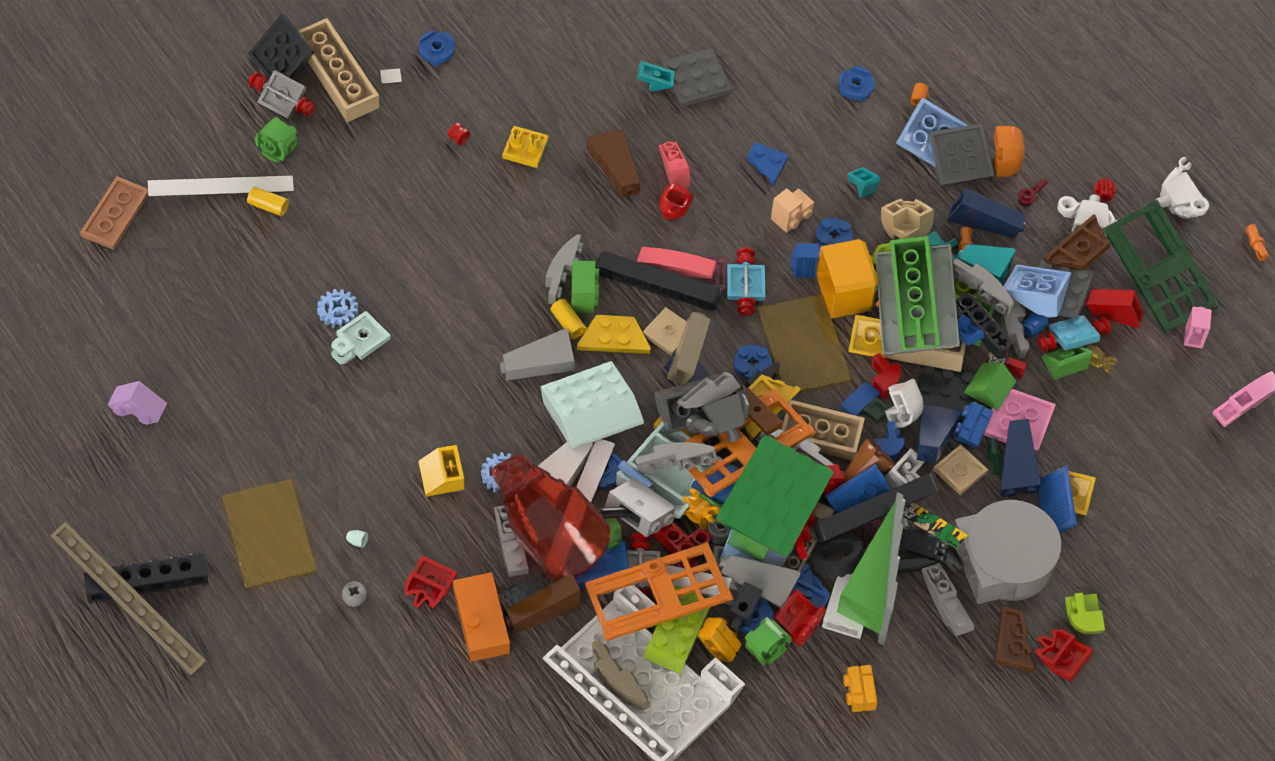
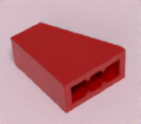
[1086,289,1144,328]

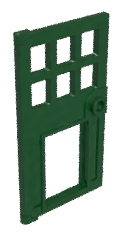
[1103,200,1220,333]

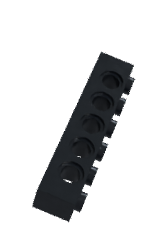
[83,553,209,603]

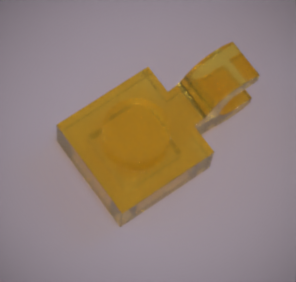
[1086,344,1118,373]

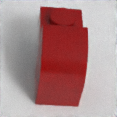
[871,353,901,400]

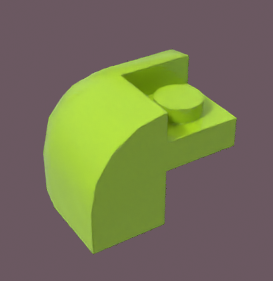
[1065,592,1105,634]

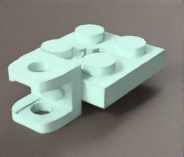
[331,311,391,364]

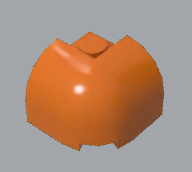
[993,126,1025,177]

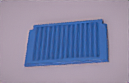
[1037,465,1077,534]

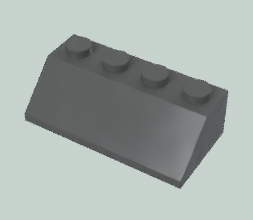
[654,372,734,434]

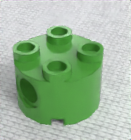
[255,117,298,162]
[745,617,791,666]

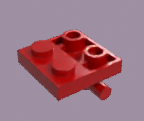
[772,589,826,647]

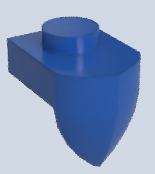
[958,314,984,345]

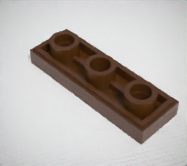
[740,387,783,436]

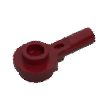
[1017,178,1048,206]

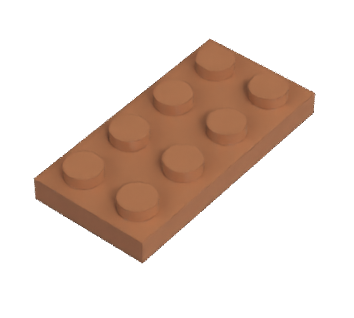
[80,176,149,250]

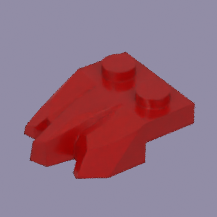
[405,556,458,609]
[1034,629,1094,682]

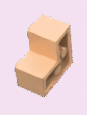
[771,188,814,233]

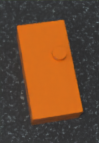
[453,572,510,662]

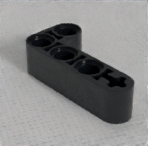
[956,294,1011,359]

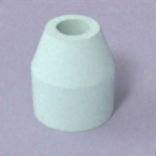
[346,530,368,548]

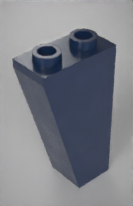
[1000,418,1041,497]

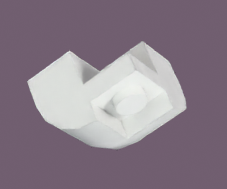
[885,379,924,428]

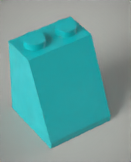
[957,244,1016,284]

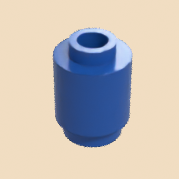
[1022,312,1048,337]

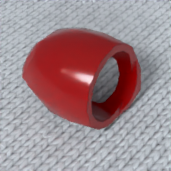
[659,184,694,220]

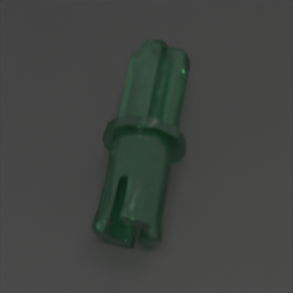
[986,438,1002,475]

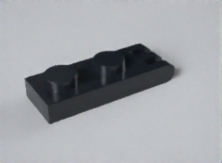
[899,527,950,561]

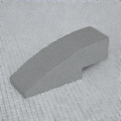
[677,372,740,408]

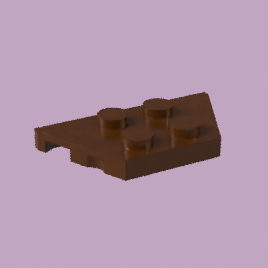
[1044,214,1110,271]

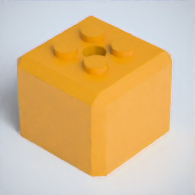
[816,239,878,318]

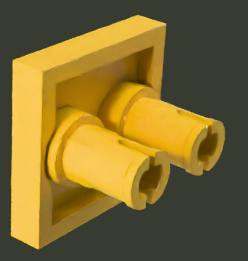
[502,126,549,168]

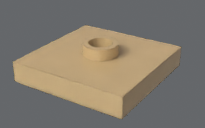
[643,307,687,356]
[933,444,988,496]

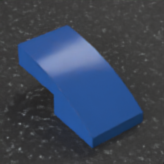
[840,382,881,416]

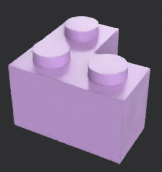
[108,381,167,425]

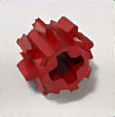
[1094,178,1116,202]

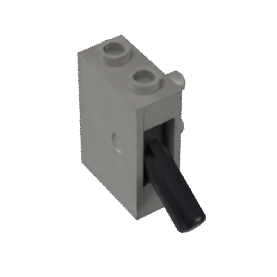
[598,477,676,537]

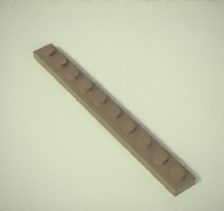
[50,522,207,676]

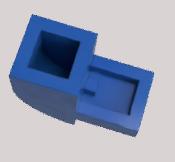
[873,421,905,462]

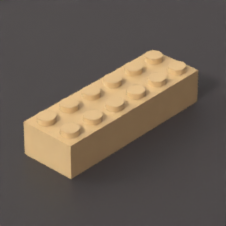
[299,18,379,122]

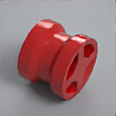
[447,123,471,146]

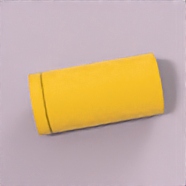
[247,186,289,217]
[550,299,587,339]

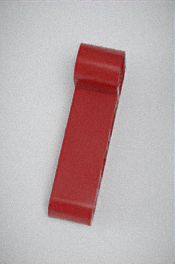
[651,522,710,564]

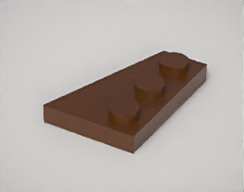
[994,606,1034,672]

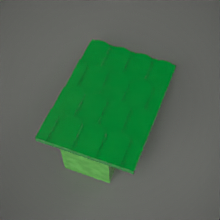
[715,435,834,562]

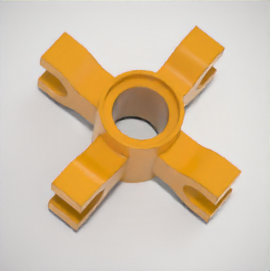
[682,488,720,530]

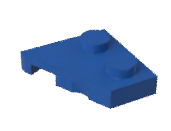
[788,563,831,609]

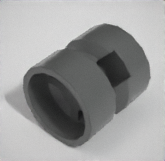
[707,515,731,548]

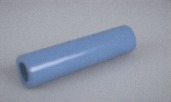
[618,460,654,489]

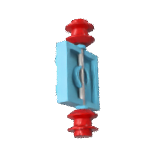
[727,247,765,317]
[1037,315,1111,353]

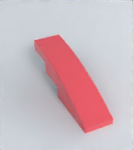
[637,247,717,279]

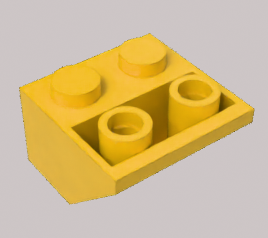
[419,445,464,497]

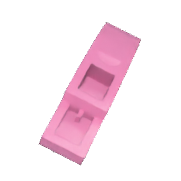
[1212,371,1275,428]

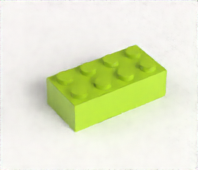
[644,585,710,674]

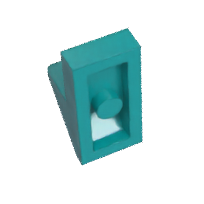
[637,61,675,92]
[847,167,880,198]

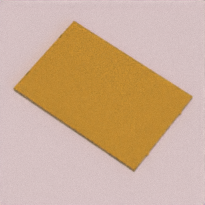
[758,294,851,392]
[222,479,316,589]

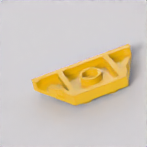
[577,315,650,354]
[745,374,801,440]

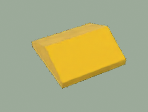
[848,315,886,357]
[1057,468,1096,516]

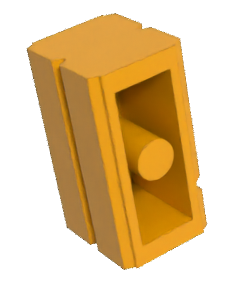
[697,617,742,662]
[843,665,878,712]

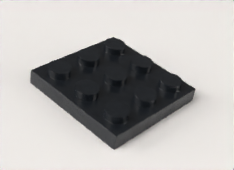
[248,14,316,79]
[917,364,977,423]

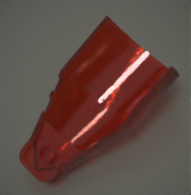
[492,454,610,580]

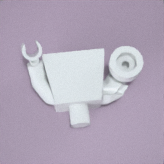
[1156,157,1209,219]
[1057,195,1121,237]

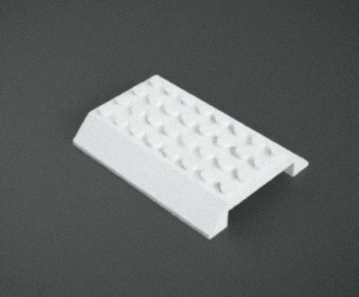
[543,585,745,761]

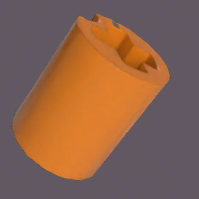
[910,83,929,107]

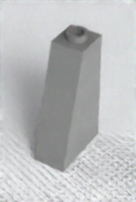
[500,329,574,381]
[717,555,801,607]

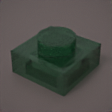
[863,397,890,424]

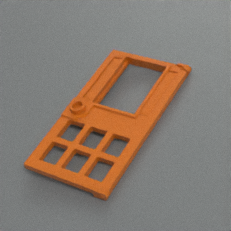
[685,389,816,497]
[585,542,733,642]

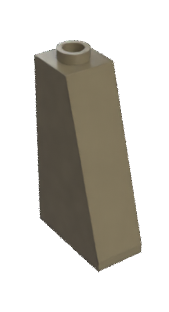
[667,312,710,384]

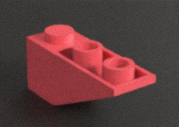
[659,142,690,187]

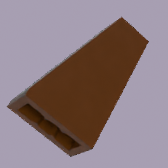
[587,130,640,197]
[503,574,580,634]

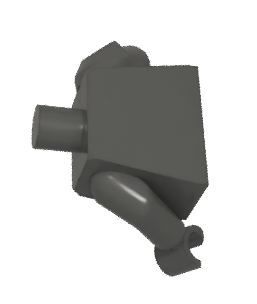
[685,386,750,442]

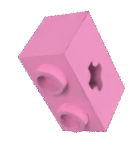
[1184,307,1212,348]

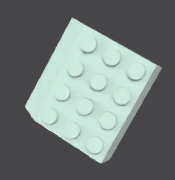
[541,361,644,449]
[616,421,723,518]

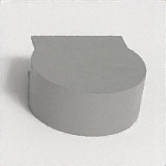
[955,500,1061,605]

